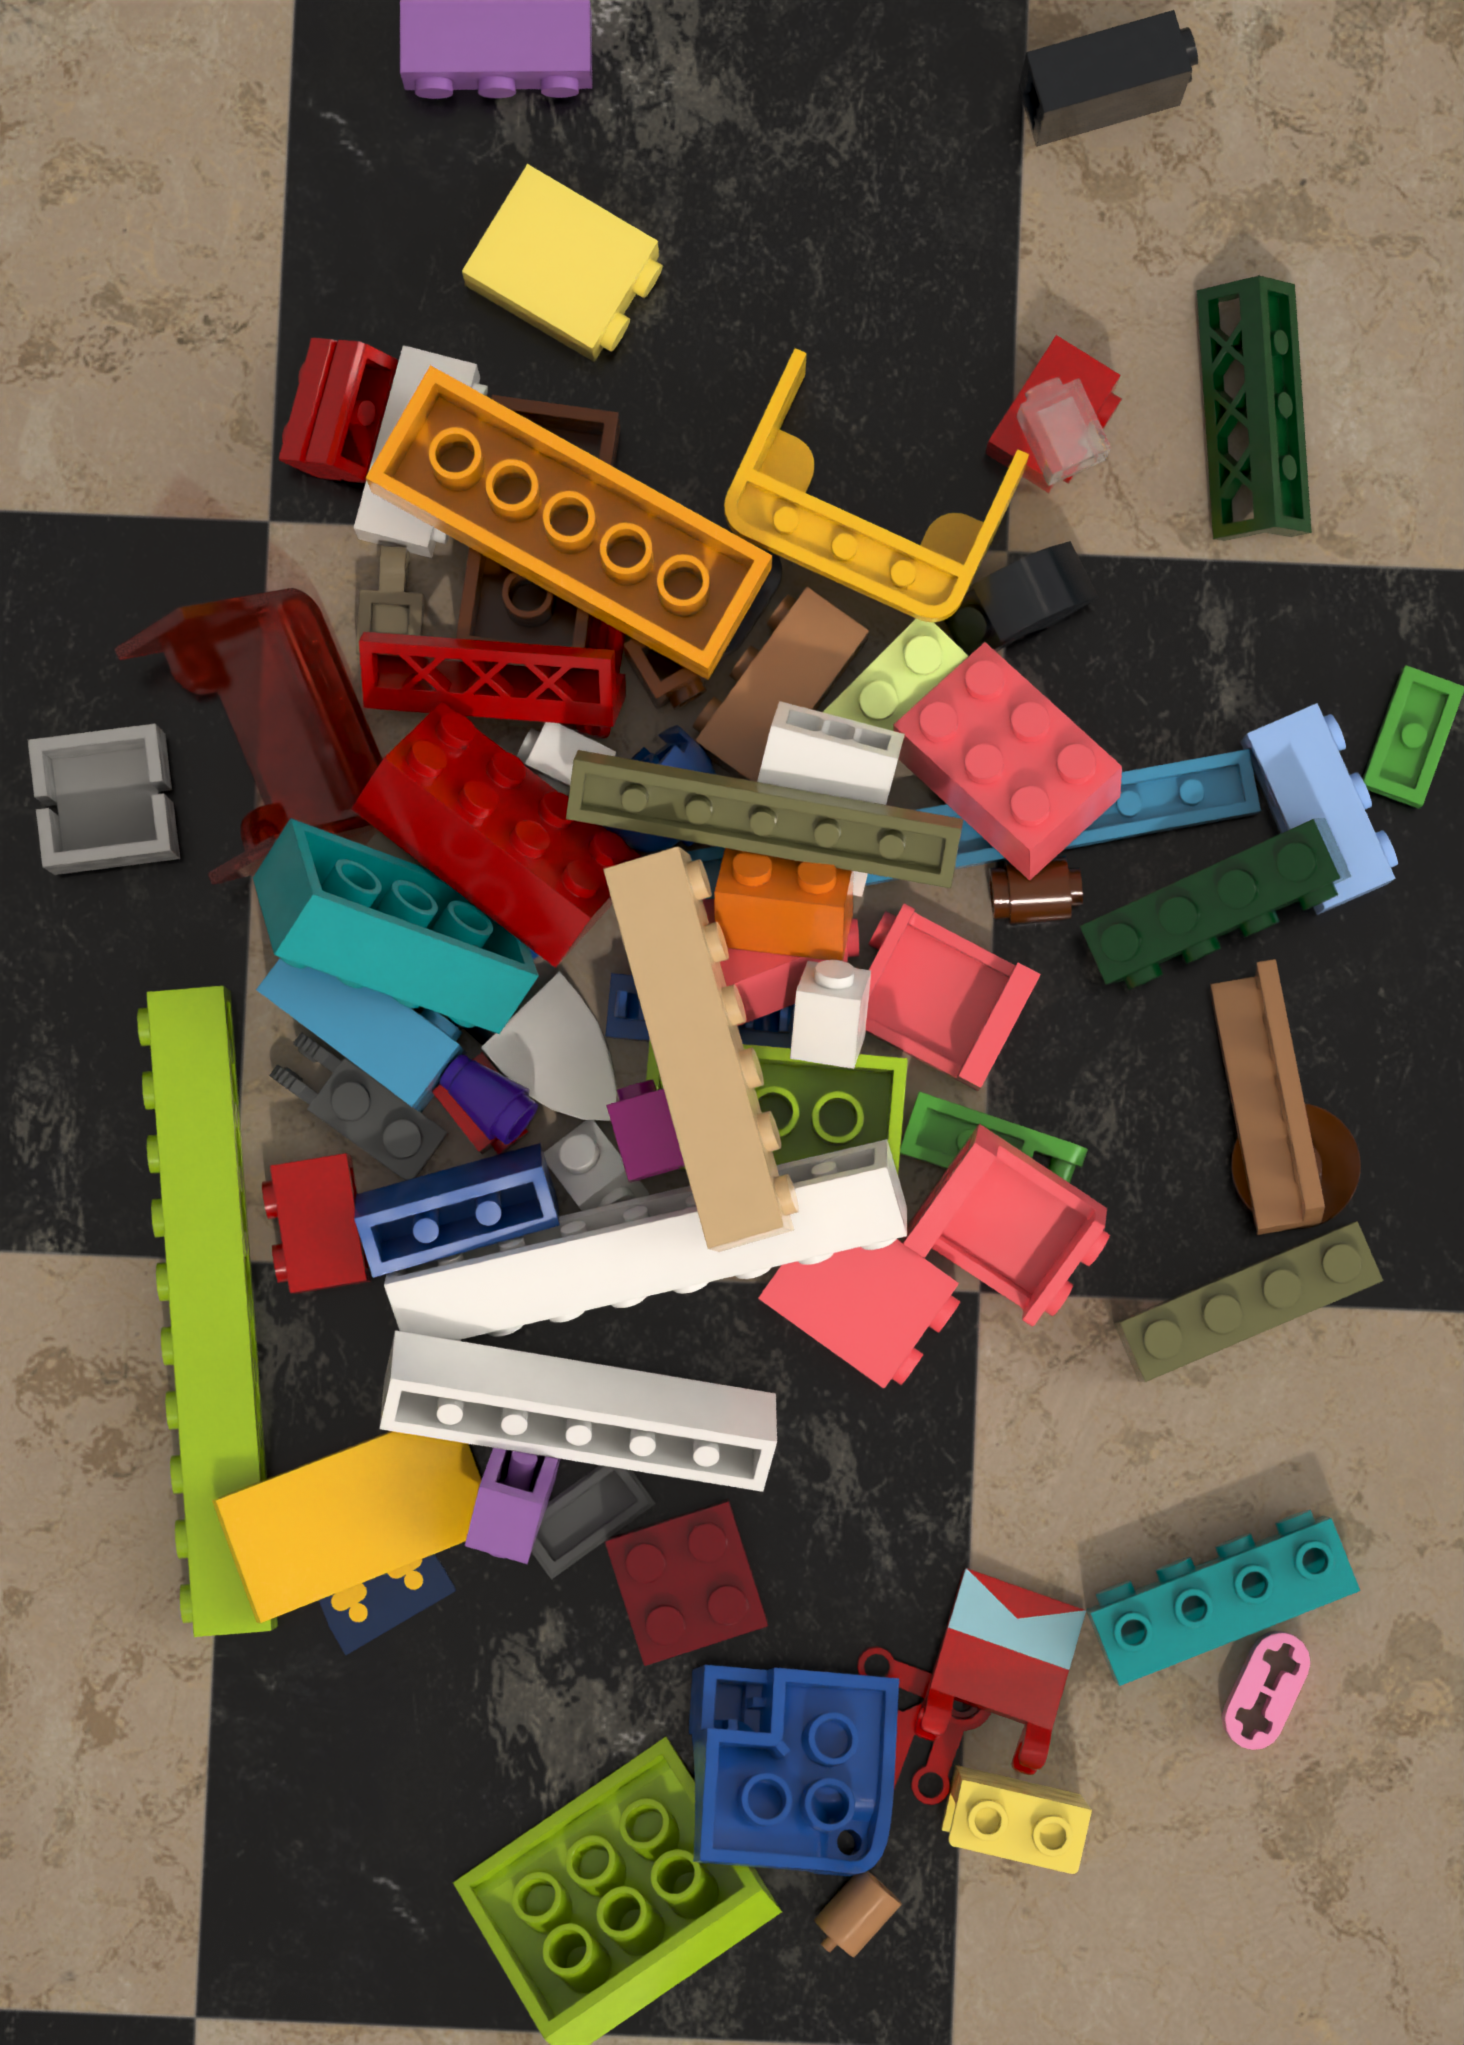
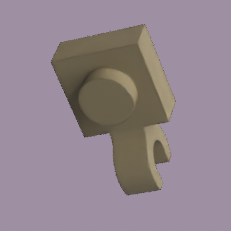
[356,546,425,657]

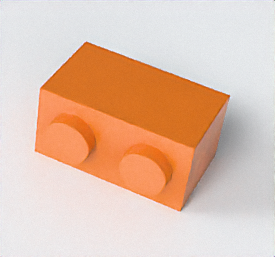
[714,848,854,961]

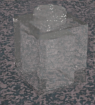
[1016,377,1111,486]

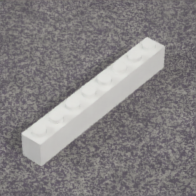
[384,1139,907,1341]

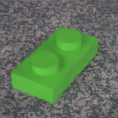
[1362,665,1464,808]

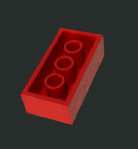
[351,702,642,968]

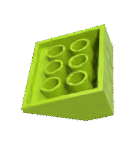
[453,1737,782,2045]

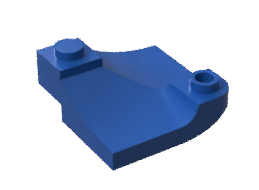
[688,1665,899,1876]

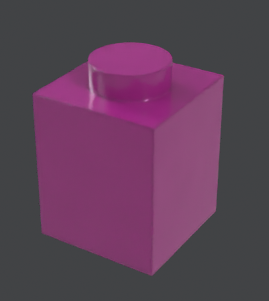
[606,1080,685,1183]

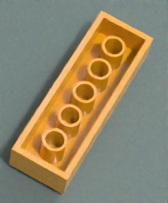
[366,365,772,680]

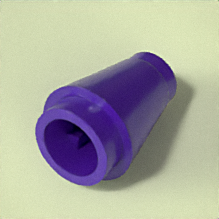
[440,1054,538,1145]

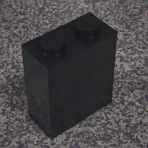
[1018,10,1198,147]

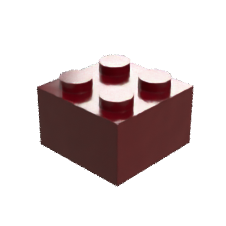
[605,1499,768,1666]

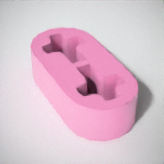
[1222,1631,1310,1750]

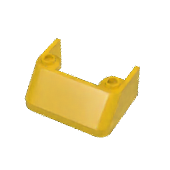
[724,348,1029,622]

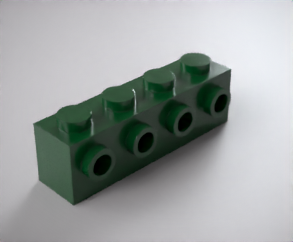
[1080,818,1351,990]

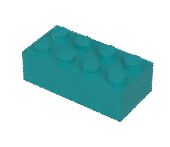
[253,818,539,1034]

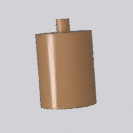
[814,1871,902,1957]

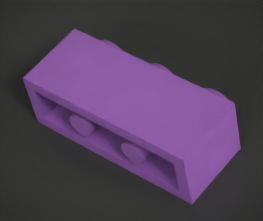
[400,0,592,99]

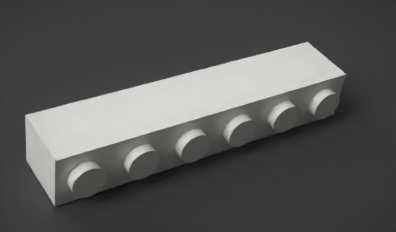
[380,1330,777,1492]

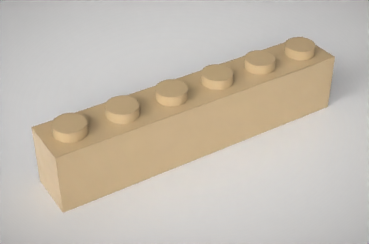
[603,846,799,1252]

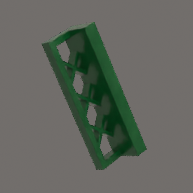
[1197,275,1312,541]

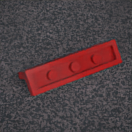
[359,632,626,727]

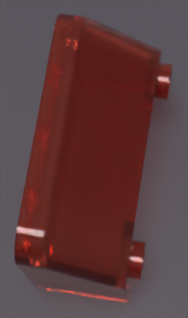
[114,588,383,885]

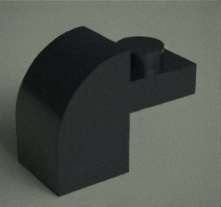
[944,541,1099,656]

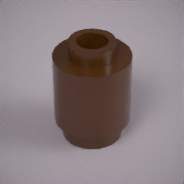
[989,856,1083,924]

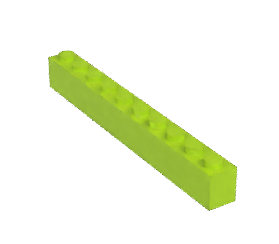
[137,986,278,1637]

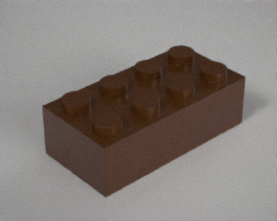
[456,395,621,671]

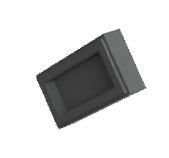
[532,1465,656,1580]

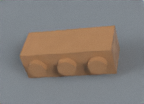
[692,587,869,782]

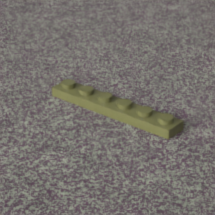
[566,750,963,889]

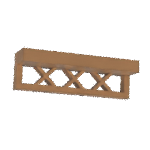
[1210,959,1325,1235]

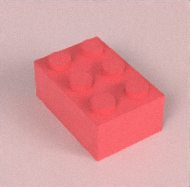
[893,642,1122,881]

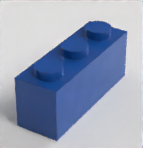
[354,1143,560,1278]

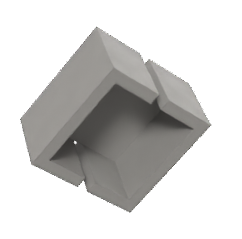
[28,724,180,875]

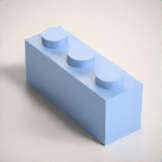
[1240,703,1398,915]

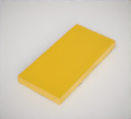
[212,1431,481,1623]

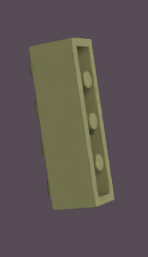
[1114,1221,1383,1382]

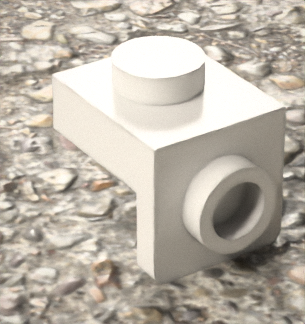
[544,1120,649,1211]

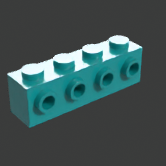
[1086,1509,1361,1686]

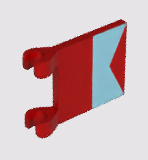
[914,1568,1086,1775]

